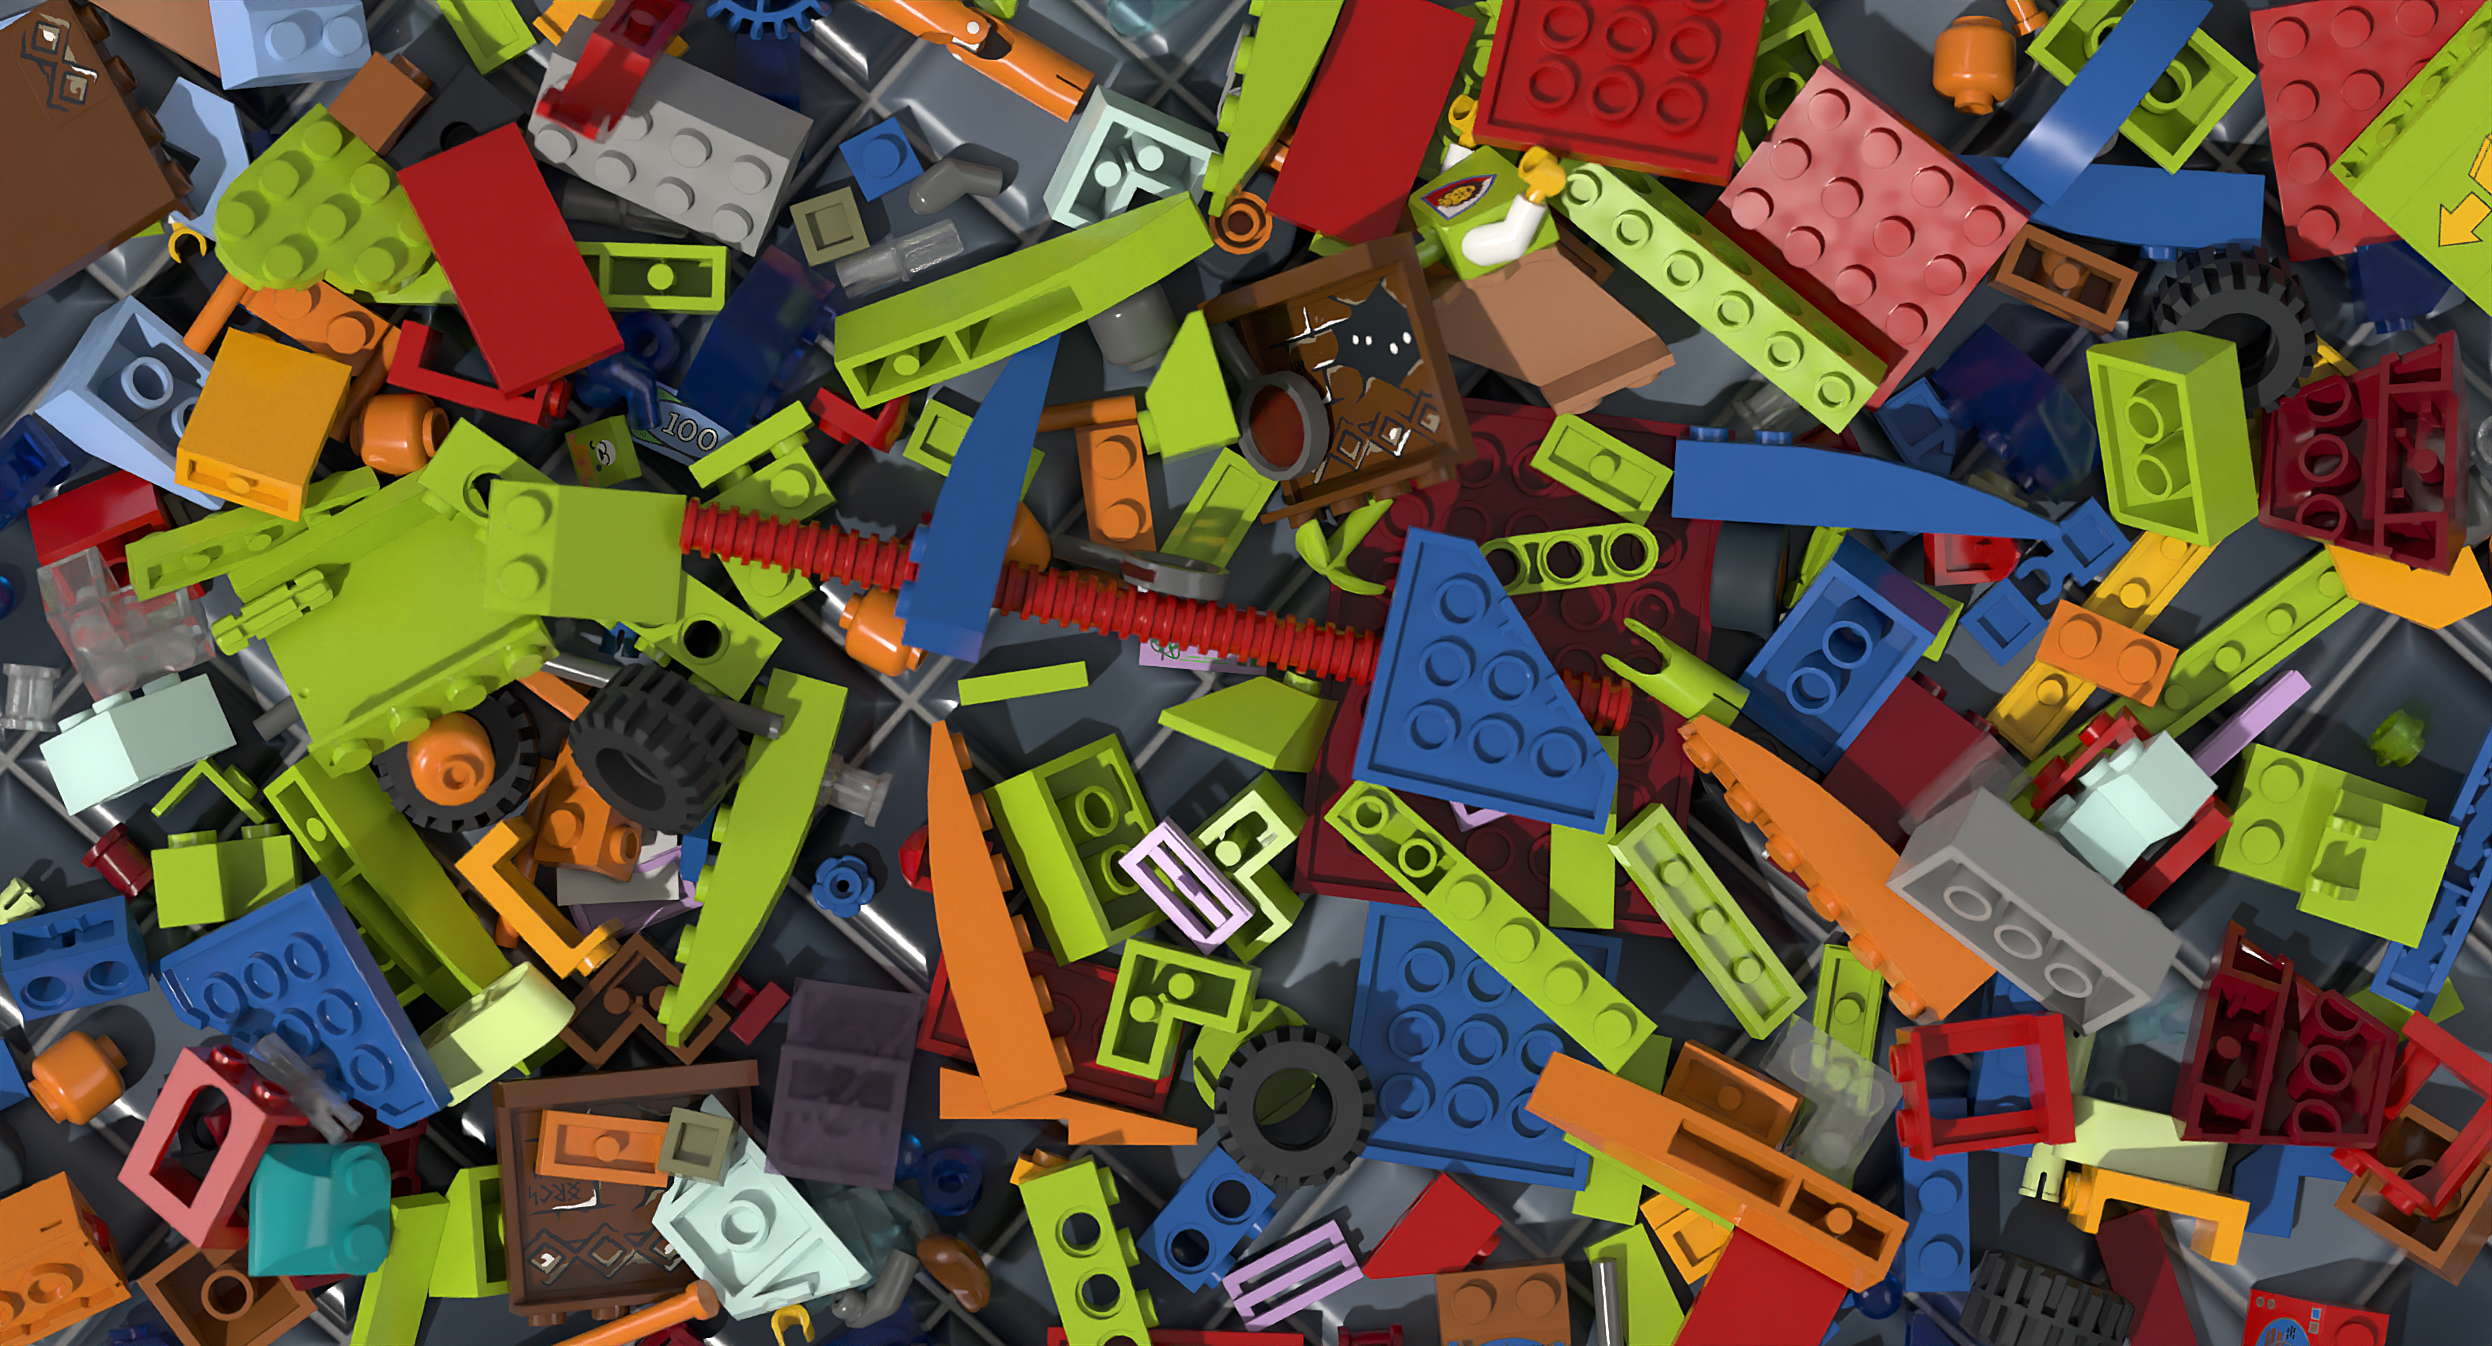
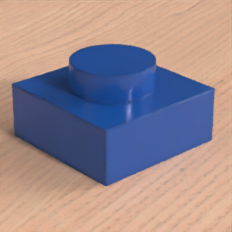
[838,116,924,204]
[1957,578,2049,667]

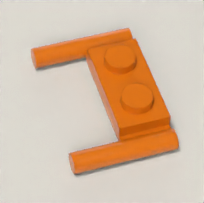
[182,272,402,443]
[1036,394,1157,588]

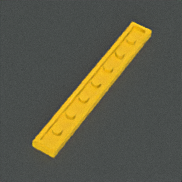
[1984,334,2359,762]

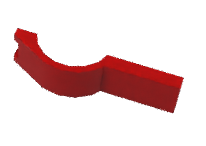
[534,0,693,144]

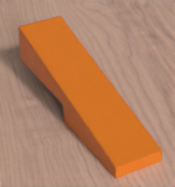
[940,1064,1197,1145]

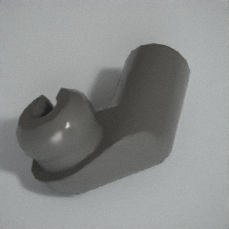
[908,158,1003,215]
[831,1249,920,1329]

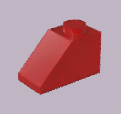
[1359,1170,1502,1280]

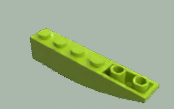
[1201,0,1344,217]
[834,190,1215,410]
[346,242,731,315]
[658,668,848,1048]
[262,754,568,1076]
[1324,780,1657,1074]

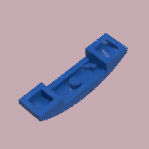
[2001,0,2214,208]

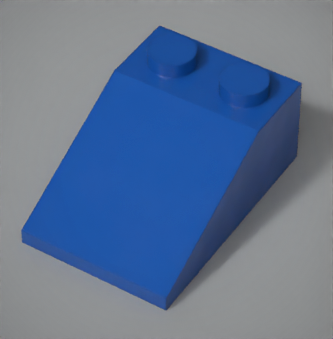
[1736,533,1950,775]

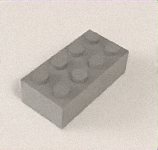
[524,14,814,257]
[1885,786,2183,1037]

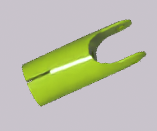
[1601,618,1750,728]

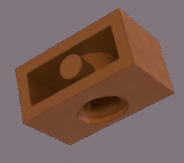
[326,51,435,158]
[1985,223,2138,336]

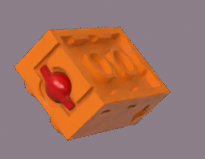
[0,1171,132,1346]

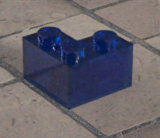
[675,244,836,437]
[1931,323,2102,506]

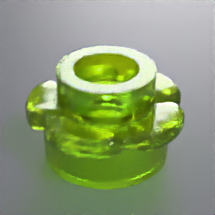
[2366,709,2426,768]

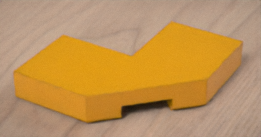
[2324,543,2492,630]

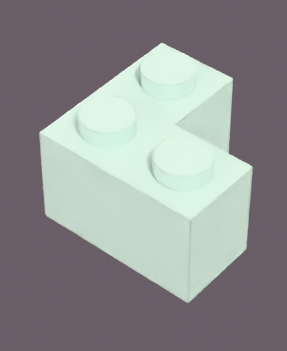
[1043,84,1222,230]
[39,672,237,816]
[2039,731,2218,885]

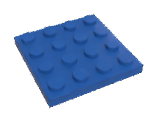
[1347,901,1623,1192]

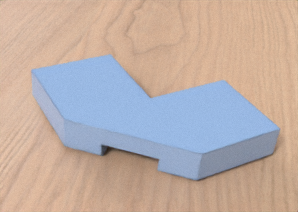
[155,76,251,242]

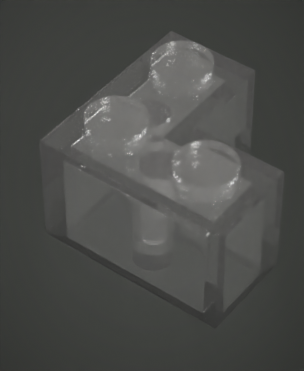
[36,546,217,702]
[1758,1013,1903,1187]

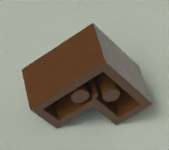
[557,929,736,1070]

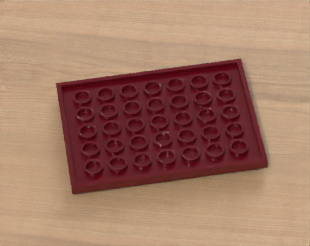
[1292,397,1736,938]

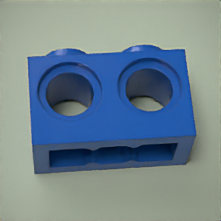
[0,895,150,1021]
[1135,1141,1278,1294]

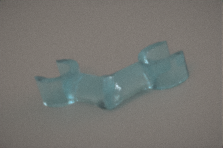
[2083,1001,2189,1104]

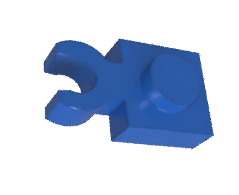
[2012,496,2132,606]

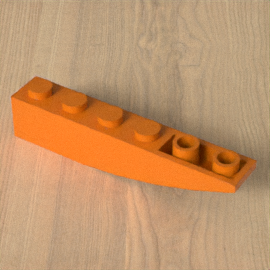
[1677,714,1997,1025]
[928,720,1074,1115]
[1524,1051,1910,1293]

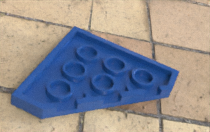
[1351,524,1619,835]
[148,874,455,1129]

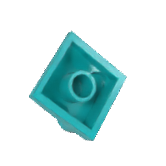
[248,1141,391,1276]

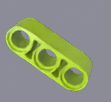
[1479,523,1659,596]

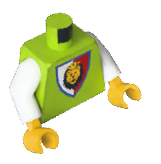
[1408,94,1566,280]

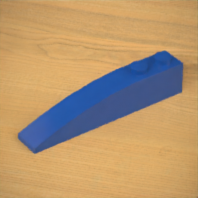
[1953,154,2265,262]
[894,332,1062,663]
[1672,425,2062,541]
[2369,717,2492,1017]

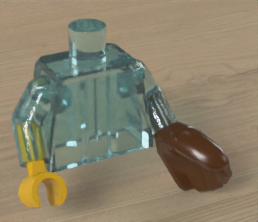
[772,1152,991,1346]

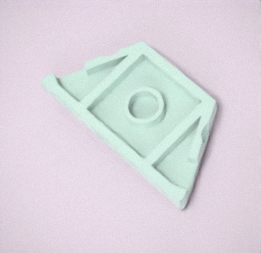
[652,1094,872,1320]

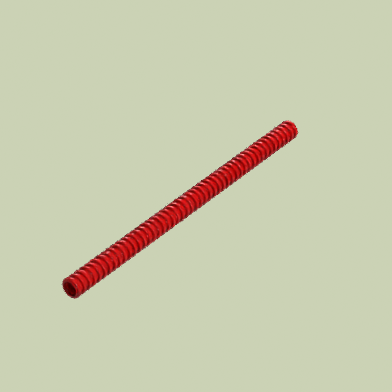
[678,497,1633,736]

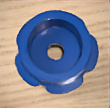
[812,855,875,918]

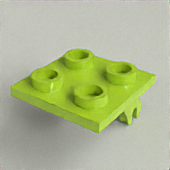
[2296,787,2460,949]

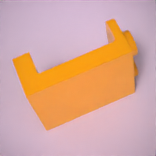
[174,327,352,523]
[455,815,626,979]
[2060,1162,2250,1266]

